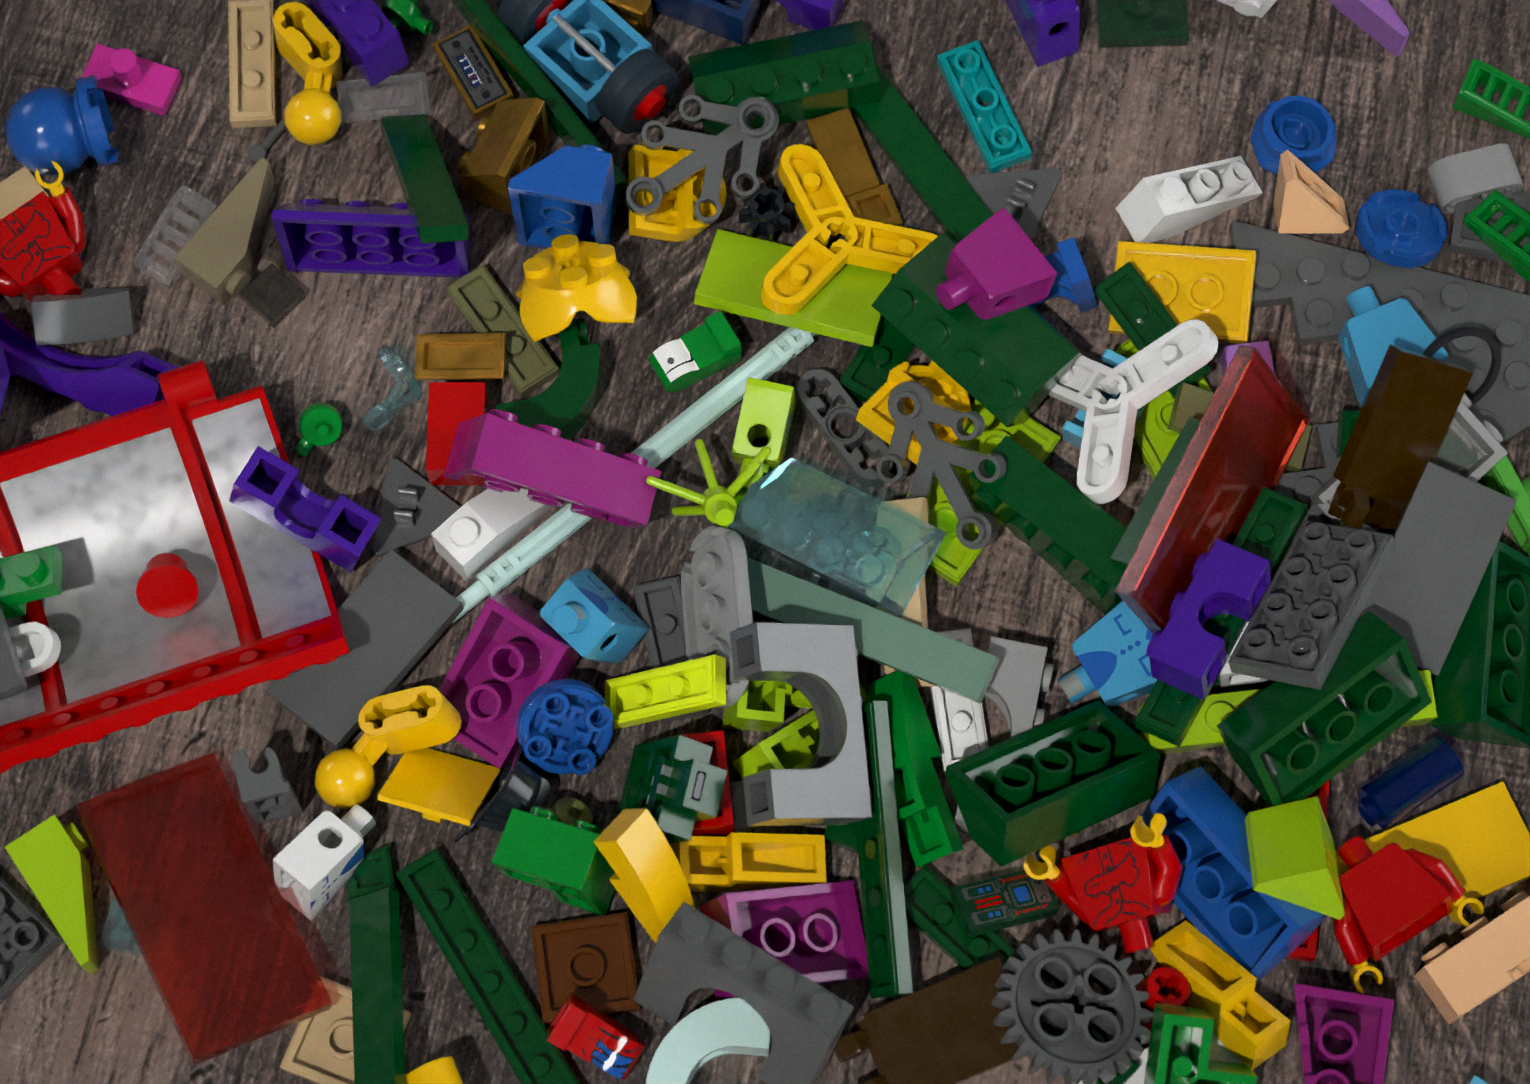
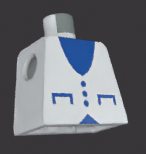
[273,804,376,921]

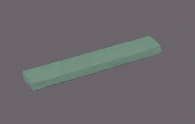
[747,557,1000,704]

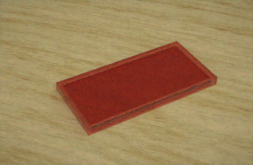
[1115,345,1309,634]
[77,753,332,1066]

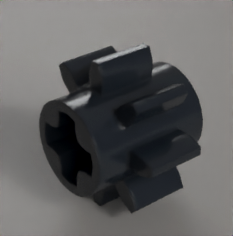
[739,182,795,242]

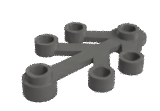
[625,95,778,225]
[876,381,1007,550]

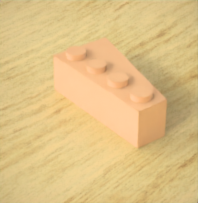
[1414,890,1530,1025]

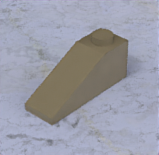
[174,157,275,306]

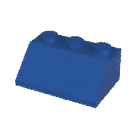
[508,145,618,249]

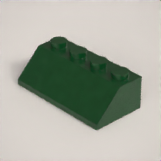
[688,20,881,136]
[871,232,1082,427]
[1431,541,1530,748]
[1217,611,1432,807]
[945,700,1160,867]

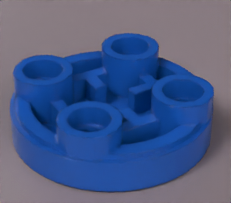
[516,679,613,775]

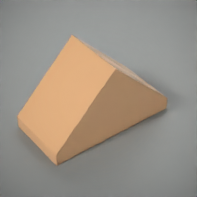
[1273,150,1350,234]

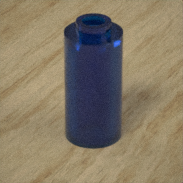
[1356,736,1464,829]

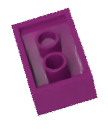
[439,593,580,769]
[700,881,869,1001]

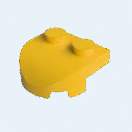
[628,145,726,242]
[856,361,972,465]

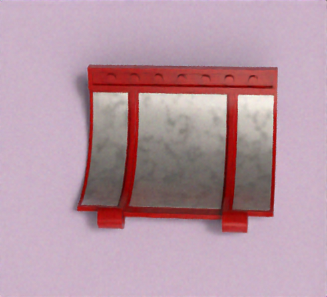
[0,360,350,774]

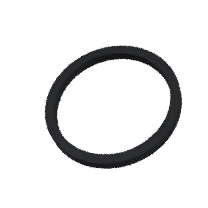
[1423,327,1501,407]

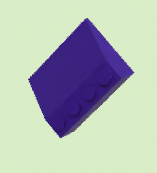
[272,199,473,278]

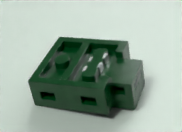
[617,735,727,844]

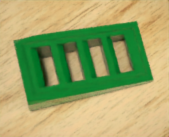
[1452,58,1530,139]
[1464,190,1530,283]

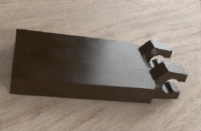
[1328,344,1473,535]
[834,957,1019,1084]

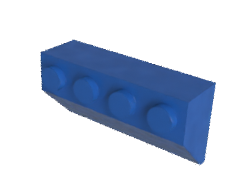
[1123,766,1327,983]

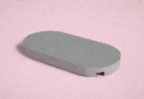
[681,526,753,709]

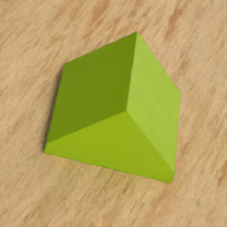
[1245,796,1345,920]

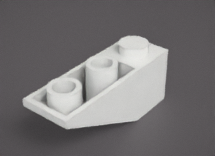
[1116,156,1263,243]

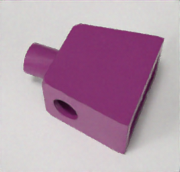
[936,207,1057,320]

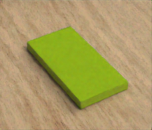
[694,229,893,347]
[905,399,1061,588]

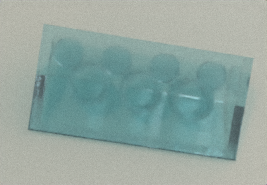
[728,458,946,617]

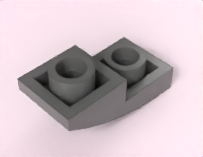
[31,288,135,345]

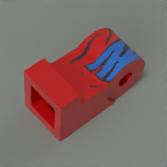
[547,992,647,1080]

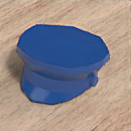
[1250,95,1336,175]

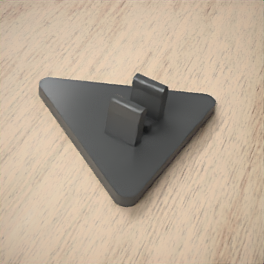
[964,168,1062,240]
[372,458,461,557]

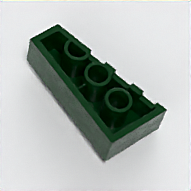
[969,435,1146,615]

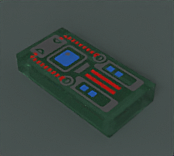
[950,870,1059,937]

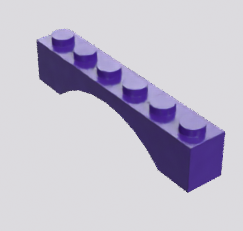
[0,311,178,416]

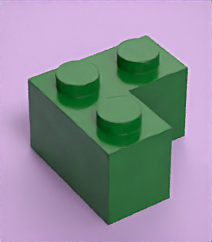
[491,807,615,916]
[1144,1003,1257,1084]

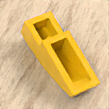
[593,808,695,944]
[669,832,827,892]
[1151,920,1291,1070]

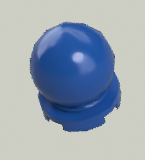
[5,75,119,176]

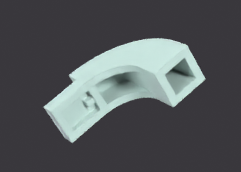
[646,998,771,1084]

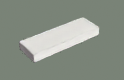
[930,628,989,775]

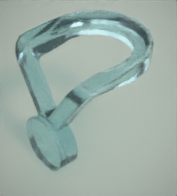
[362,344,423,431]

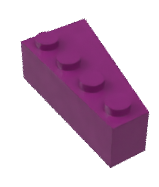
[444,409,661,529]
[1292,983,1394,1084]

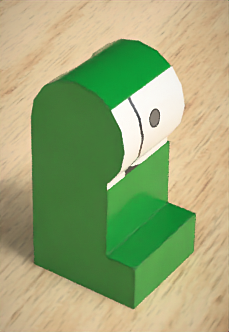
[648,310,741,393]

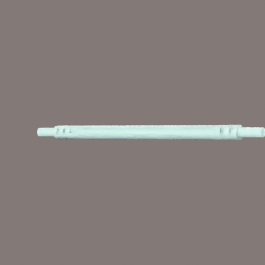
[452,327,816,624]

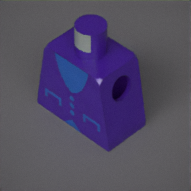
[1005,0,1080,67]

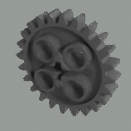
[992,929,1153,1084]

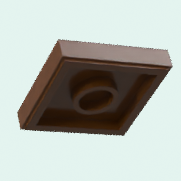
[531,912,641,1025]

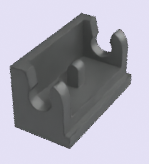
[230,747,304,825]

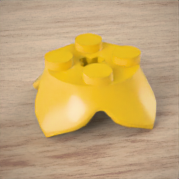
[515,234,637,342]

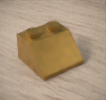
[457,98,550,215]

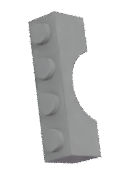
[954,636,1054,833]

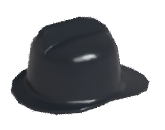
[454,745,550,843]

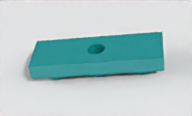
[936,40,1032,173]

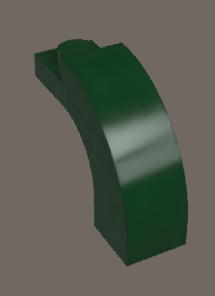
[496,316,602,440]

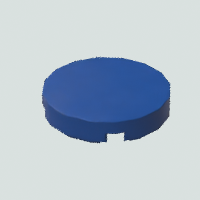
[1355,189,1447,268]

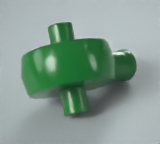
[382,0,433,35]
[294,403,343,457]

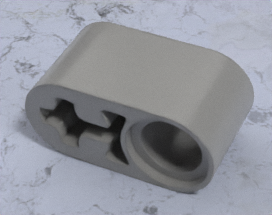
[1427,143,1524,214]

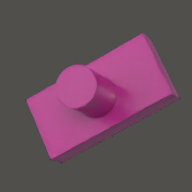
[81,44,182,116]

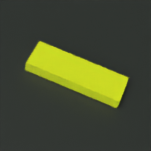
[605,654,726,730]

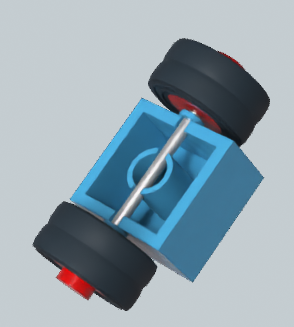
[498,0,678,134]

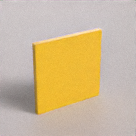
[377,748,501,826]

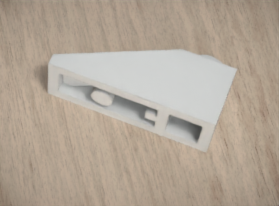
[431,489,553,583]

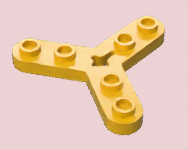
[760,144,938,315]

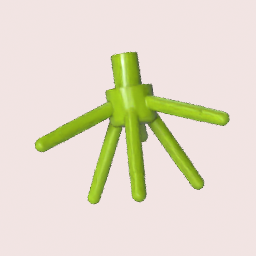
[646,439,771,529]

